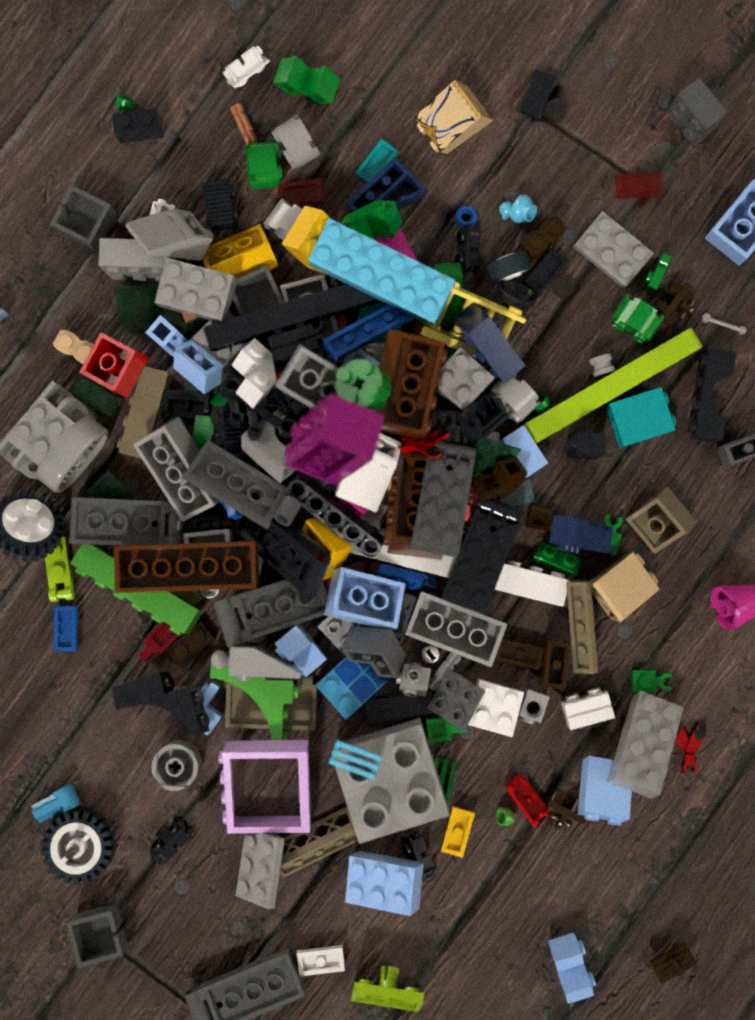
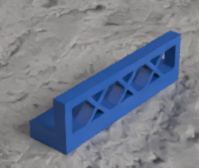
[323,305,414,362]

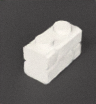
[561,687,615,730]

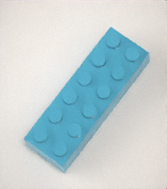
[308,218,456,327]

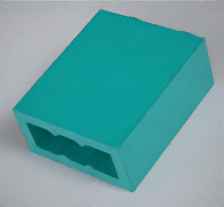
[605,387,676,449]

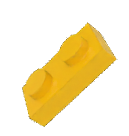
[440,805,475,858]

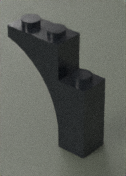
[111,672,210,735]

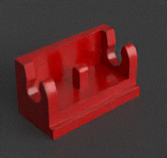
[504,772,549,827]

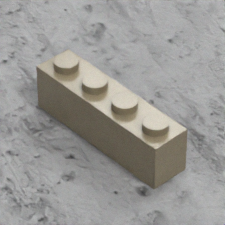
[117,366,172,459]

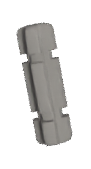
[428,652,461,692]

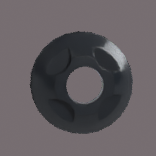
[497,280,538,311]

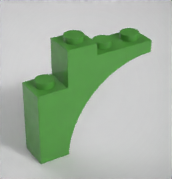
[210,655,298,740]

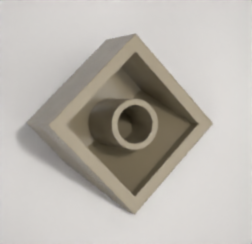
[626,486,696,554]

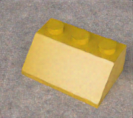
[202,224,278,279]

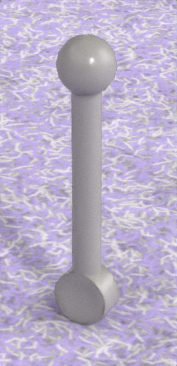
[701,313,747,335]

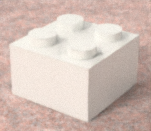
[468,678,524,737]

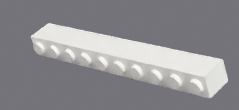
[349,526,570,607]

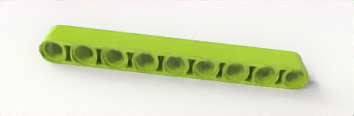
[522,327,703,444]

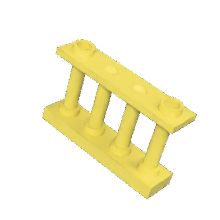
[419,282,526,358]

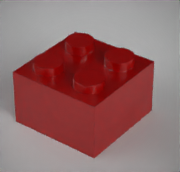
[79,332,149,398]

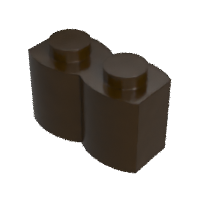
[519,216,567,263]

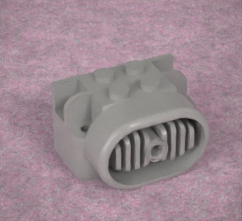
[0,381,109,493]

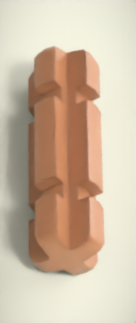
[231,103,258,144]

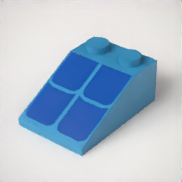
[315,657,390,719]

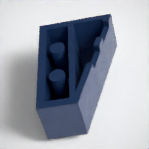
[346,158,426,214]
[452,303,525,383]
[549,515,613,554]

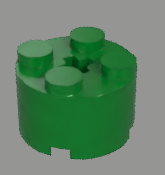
[244,141,282,191]
[611,294,664,344]
[336,359,392,412]

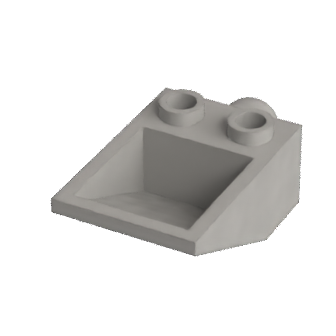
[126,209,213,261]
[211,645,303,681]

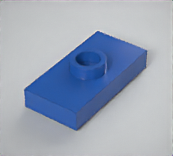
[54,606,79,652]

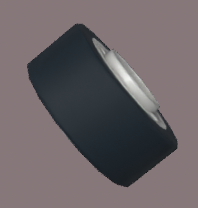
[487,251,532,283]

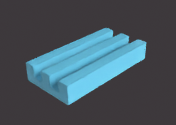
[329,740,382,780]

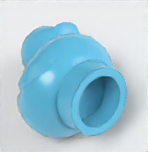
[499,195,537,223]

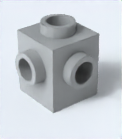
[396,662,431,697]

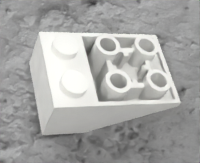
[335,433,402,512]

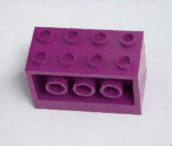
[284,393,384,485]

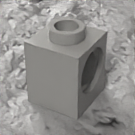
[518,687,550,725]

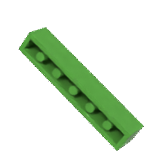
[70,544,203,636]

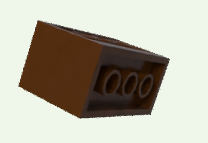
[376,329,447,440]
[384,452,450,560]

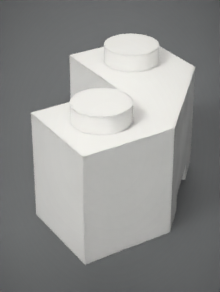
[232,338,277,408]

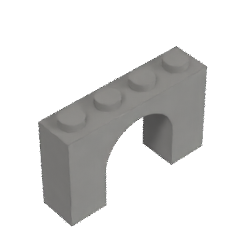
[241,409,296,483]

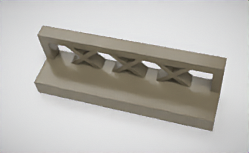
[566,579,598,674]
[279,807,358,878]

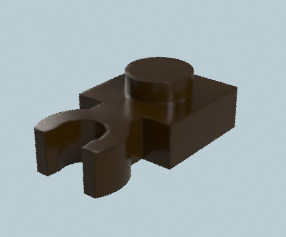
[525,505,566,531]

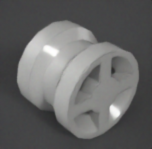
[589,353,616,378]

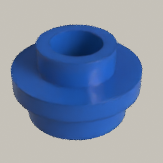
[455,206,477,228]

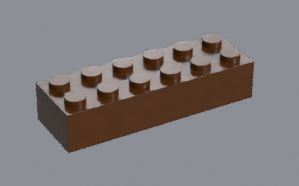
[114,541,259,593]

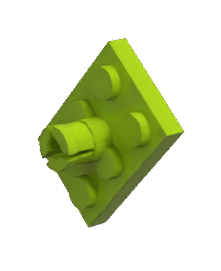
[351,966,424,1012]

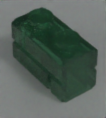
[69,373,124,419]

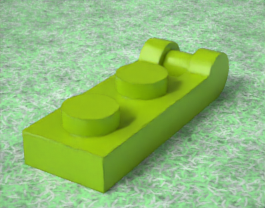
[45,537,75,603]

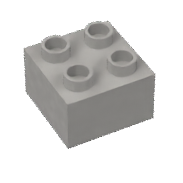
[331,717,449,844]

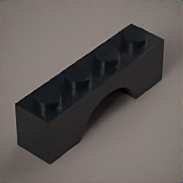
[688,348,737,443]

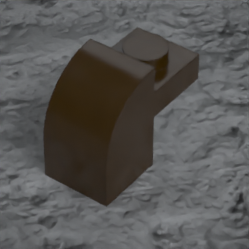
[471,456,528,501]

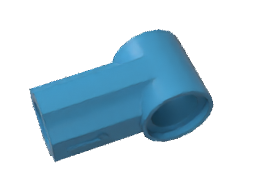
[31,783,81,823]

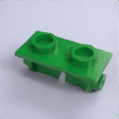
[532,541,581,578]

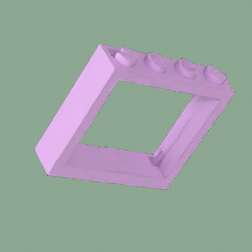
[219,740,311,833]

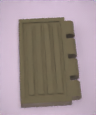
[225,675,317,731]

